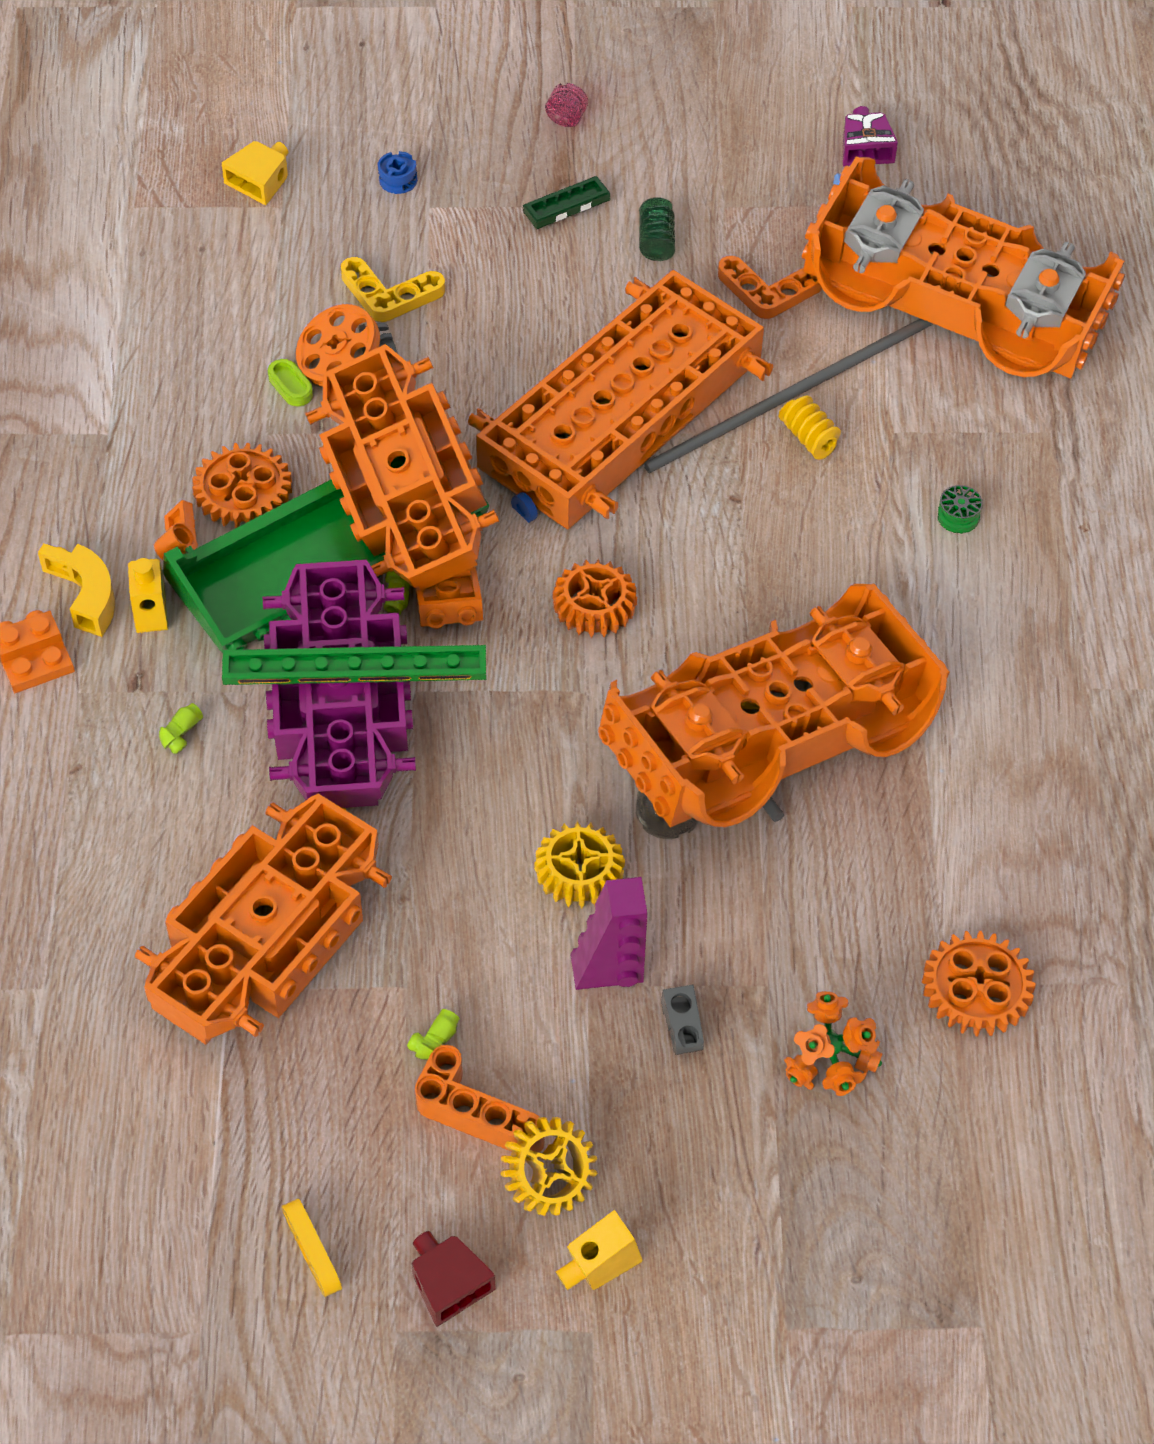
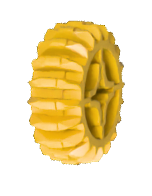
[534,821,625,908]
[500,1117,598,1216]

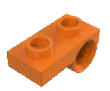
[154,500,198,560]

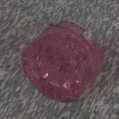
[545,83,588,127]

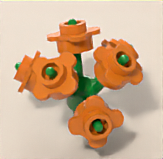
[784,991,883,1096]

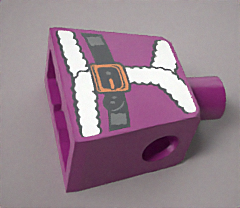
[842,106,898,166]

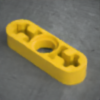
[281,1198,342,1297]

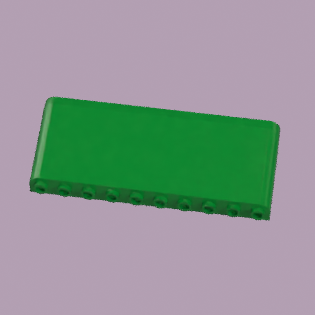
[162,456,489,654]

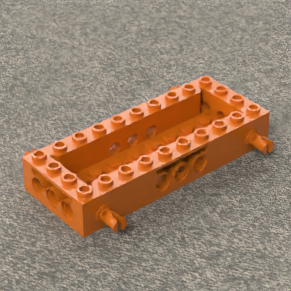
[468,270,773,530]

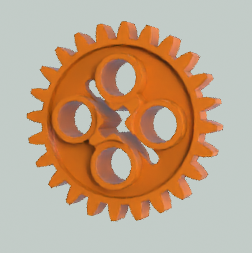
[192,442,292,528]
[922,931,1036,1036]

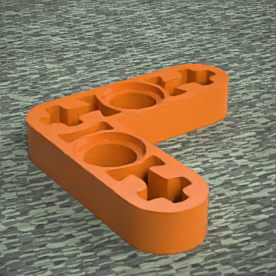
[718,256,822,319]

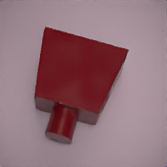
[411,1231,496,1327]

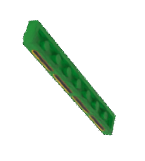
[222,645,487,685]

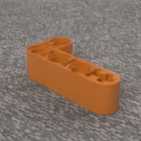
[415,1045,545,1153]

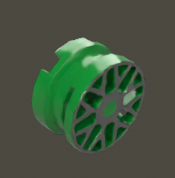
[937,485,983,534]

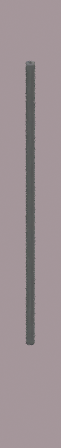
[644,319,933,473]

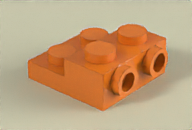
[415,567,483,629]
[0,610,75,694]

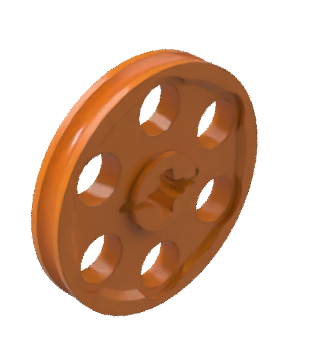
[296,304,380,387]

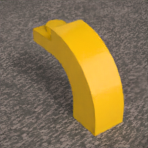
[38,543,115,637]

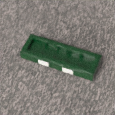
[523,176,610,229]

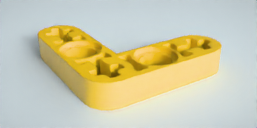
[341,257,445,322]

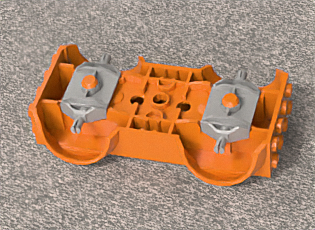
[802,156,1125,379]

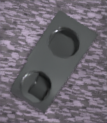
[661,985,704,1055]

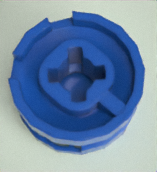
[377,151,418,194]

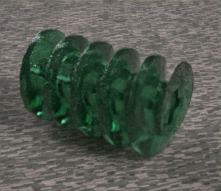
[639,197,675,261]

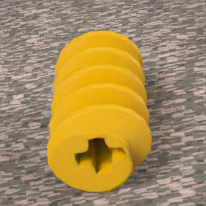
[778,395,841,460]

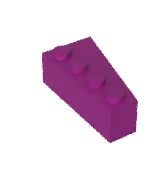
[570,877,648,990]

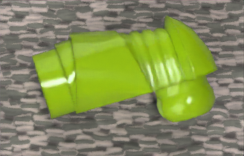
[383,571,410,615]
[159,703,203,754]
[407,1009,460,1060]

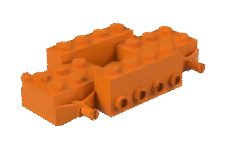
[305,344,500,591]
[135,794,392,1045]

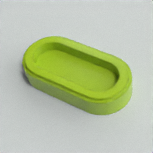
[267,359,313,406]

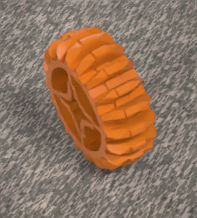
[553,558,637,638]

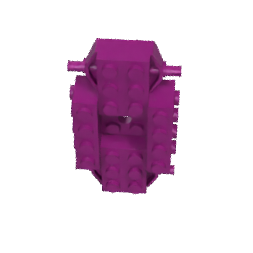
[262,560,416,808]

